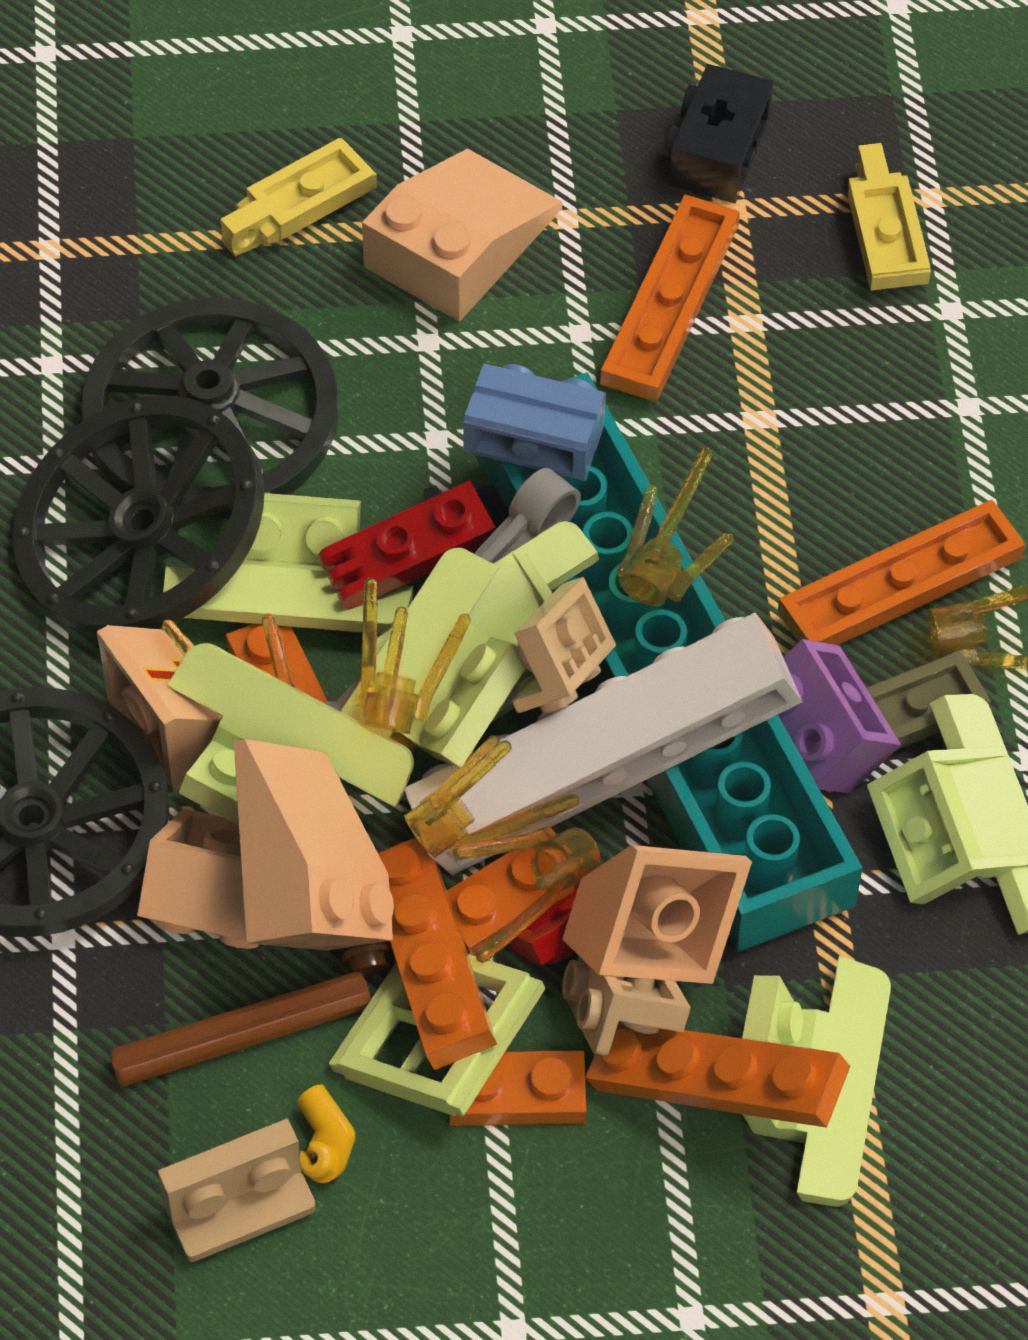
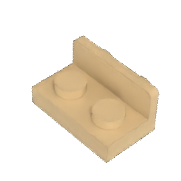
[511,577,616,713]
[562,956,691,1056]
[158,1118,316,1262]

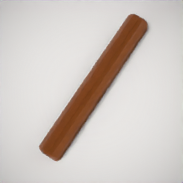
[110,971,371,1086]

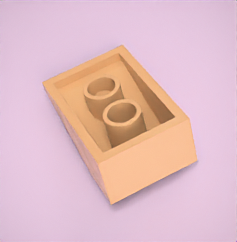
[362,149,562,322]
[234,739,394,951]

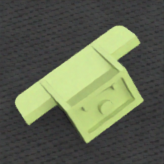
[163,493,413,634]
[368,521,599,723]
[340,548,526,768]
[167,643,414,825]
[867,694,1028,935]
[742,956,891,1207]

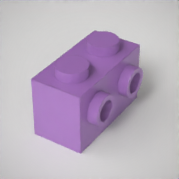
[778,639,901,793]

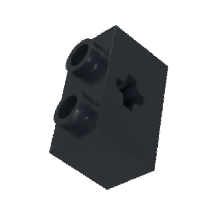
[663,63,774,204]

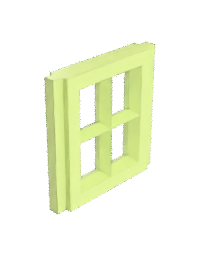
[328,954,546,1116]

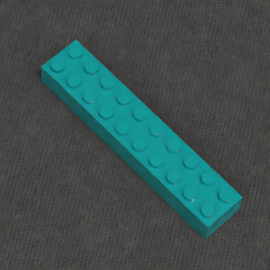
[474,372,863,952]

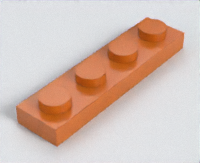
[600,194,740,403]
[777,499,1026,645]
[378,835,498,1070]
[585,1021,851,1128]

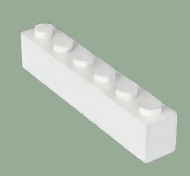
[405,613,803,876]

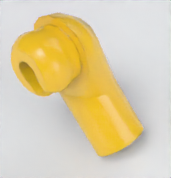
[296,1085,356,1183]

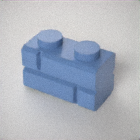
[463,363,606,481]

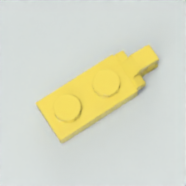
[220,138,377,256]
[848,143,931,291]

